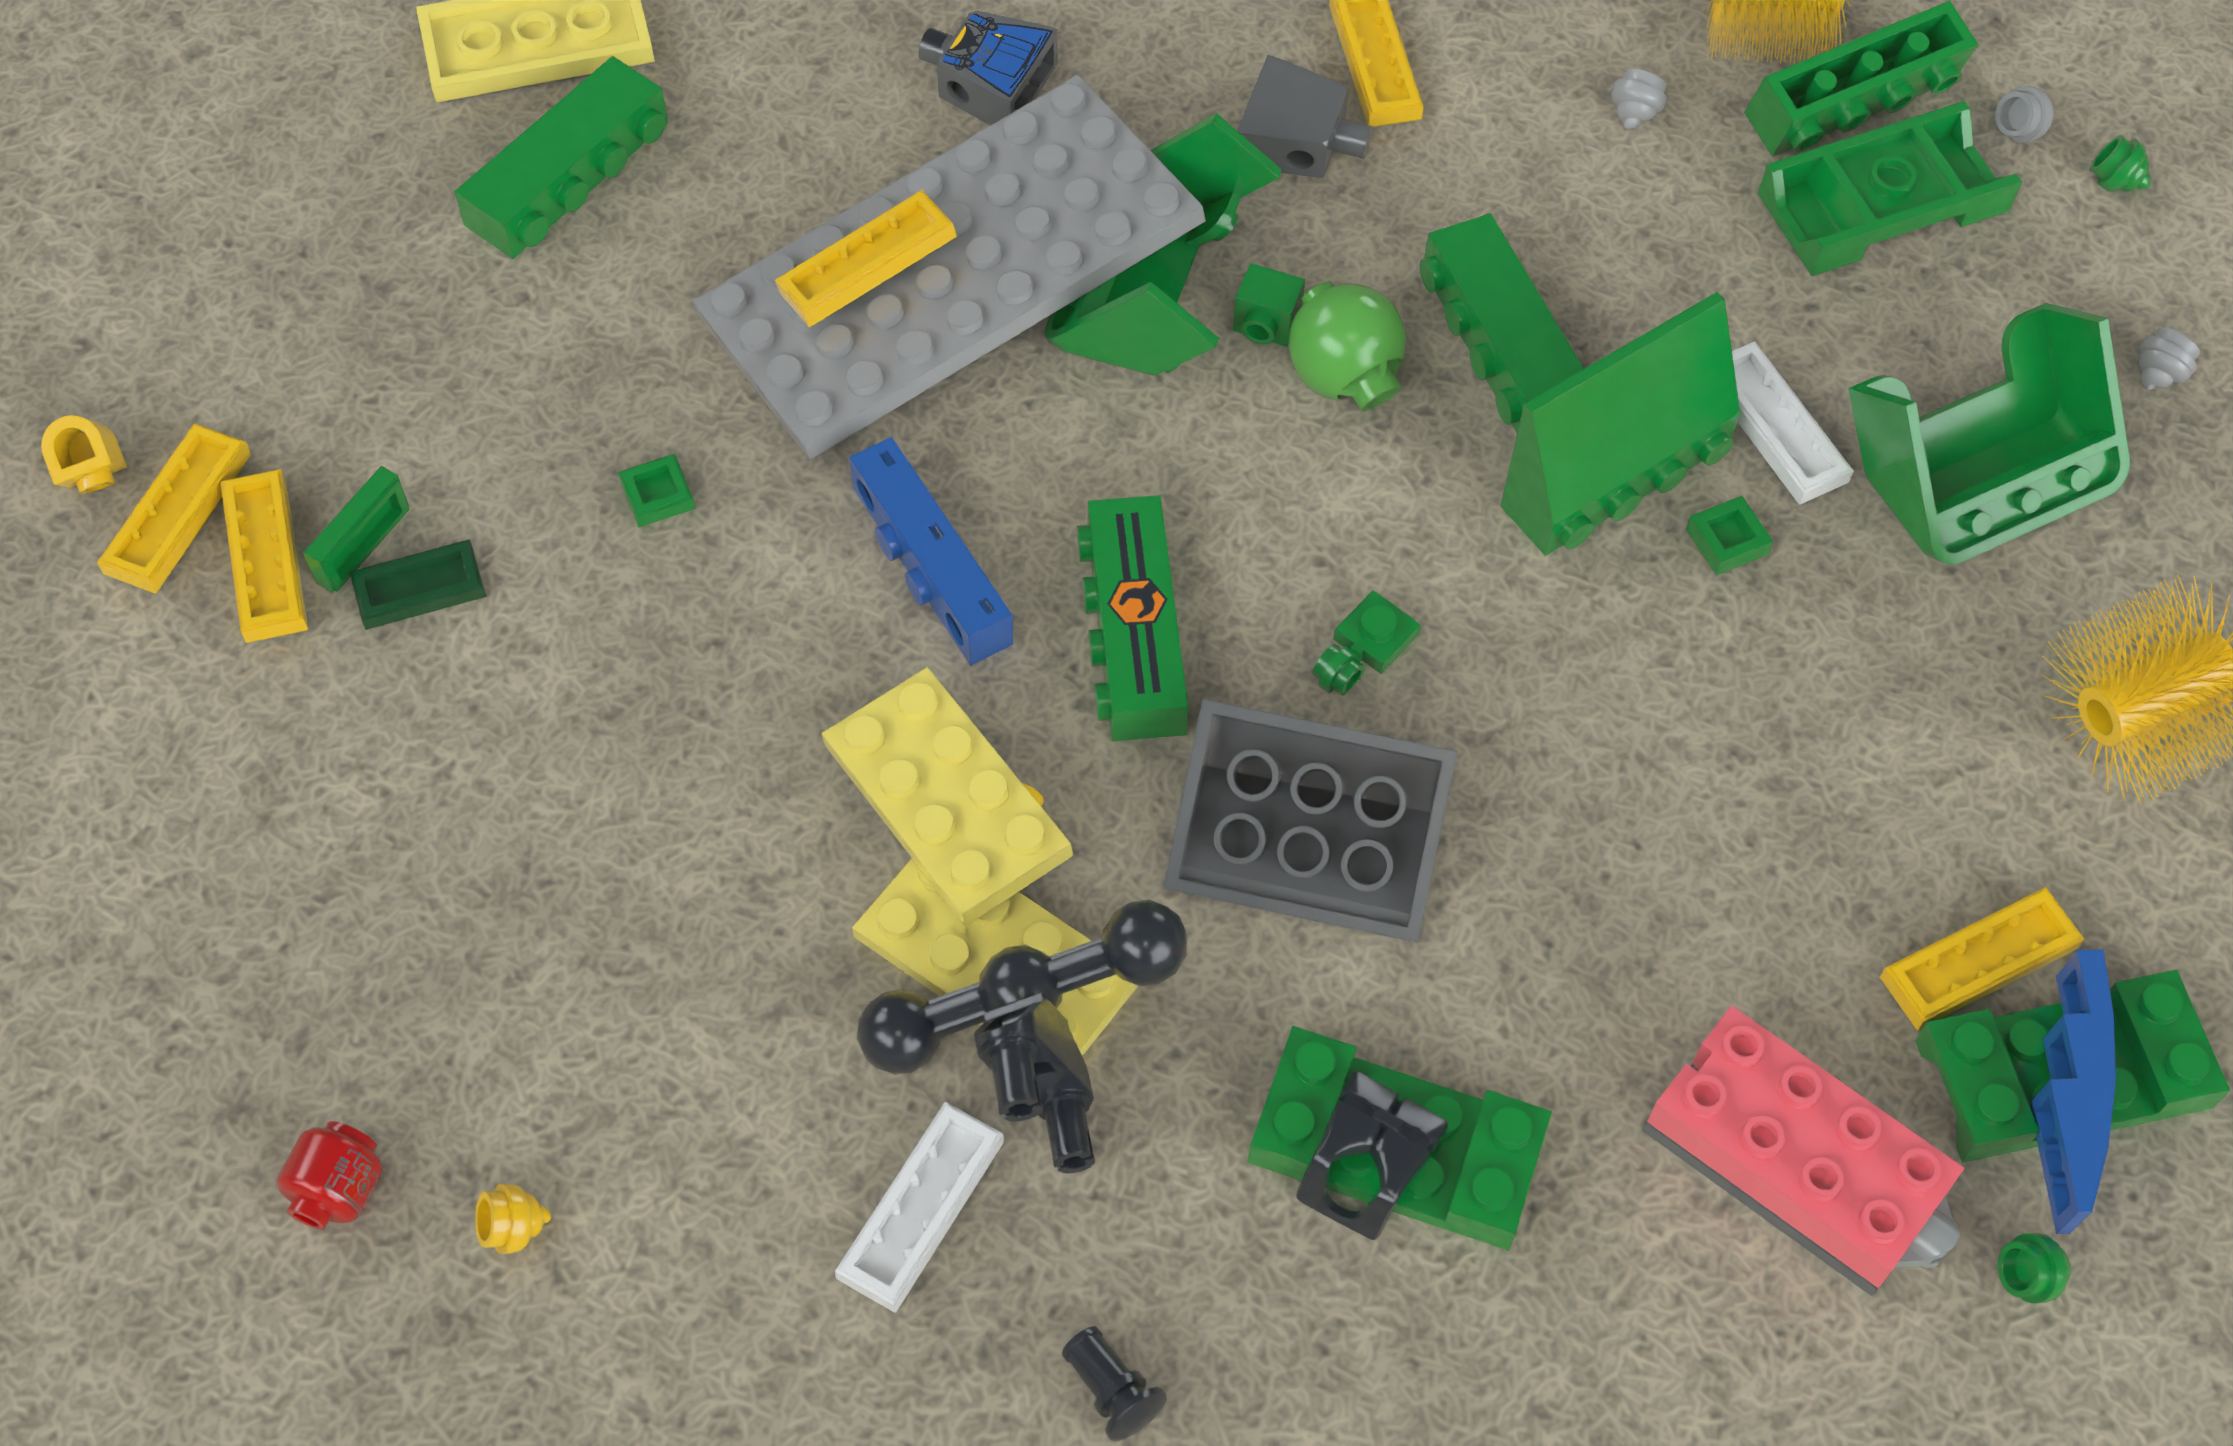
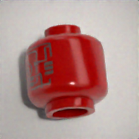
[277,1121,382,1230]

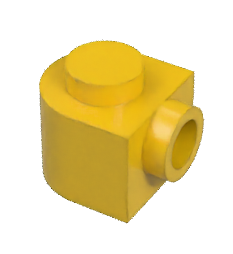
[41,415,128,495]

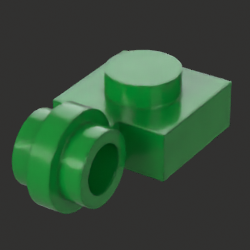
[1313,590,1421,696]

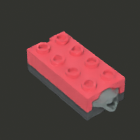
[1643,1005,1965,1297]

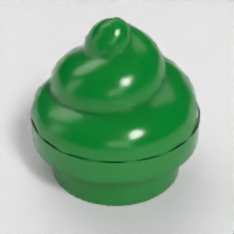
[2090,135,2151,192]
[1997,1233,2071,1304]

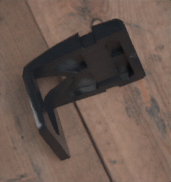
[1296,1071,1449,1240]

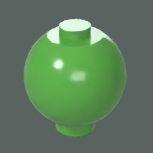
[1289,281,1406,412]

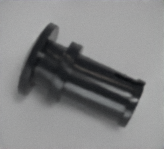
[1062,1326,1167,1442]

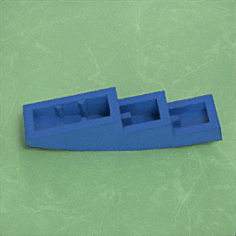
[2029,949,2116,1234]

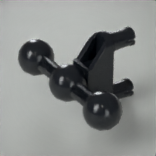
[857,899,1188,1174]

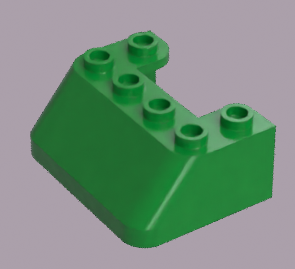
[1848,303,2130,565]

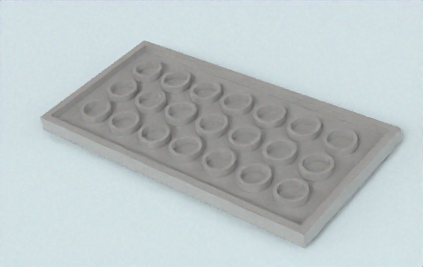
[692,74,1205,460]

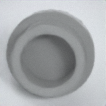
[1611,69,1667,129]
[1995,86,2054,143]
[2138,328,2200,390]

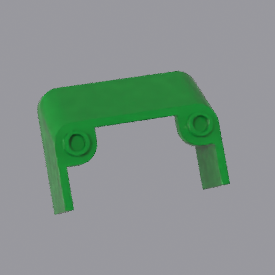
[1044,113,1282,375]

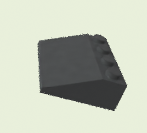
[1163,699,1458,943]

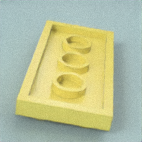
[416,0,655,103]
[821,667,1073,926]
[852,858,1138,1056]

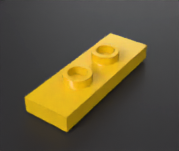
[1329,0,1424,127]
[775,190,957,328]
[97,423,251,594]
[220,469,308,643]
[1880,887,2085,1031]

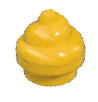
[475,1183,551,1254]

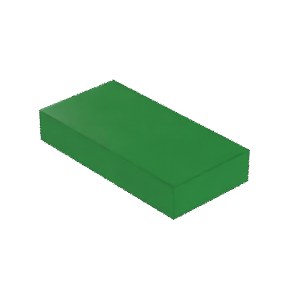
[303,466,410,593]

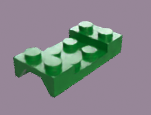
[1758,101,2022,276]
[1915,969,2230,1163]
[1248,1025,1552,1251]

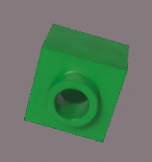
[1233,263,1305,347]

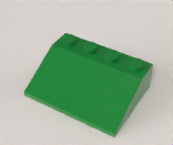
[1500,292,1740,556]

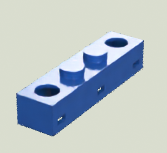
[849,437,1013,666]

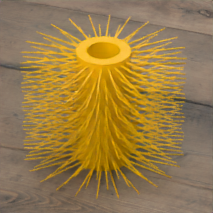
[1706,0,1851,64]
[2041,575,2233,803]

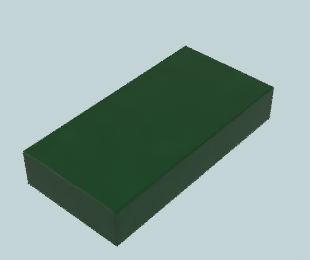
[349,539,486,630]

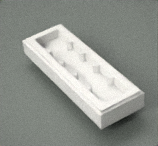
[1732,341,1854,505]
[835,1102,1004,1313]

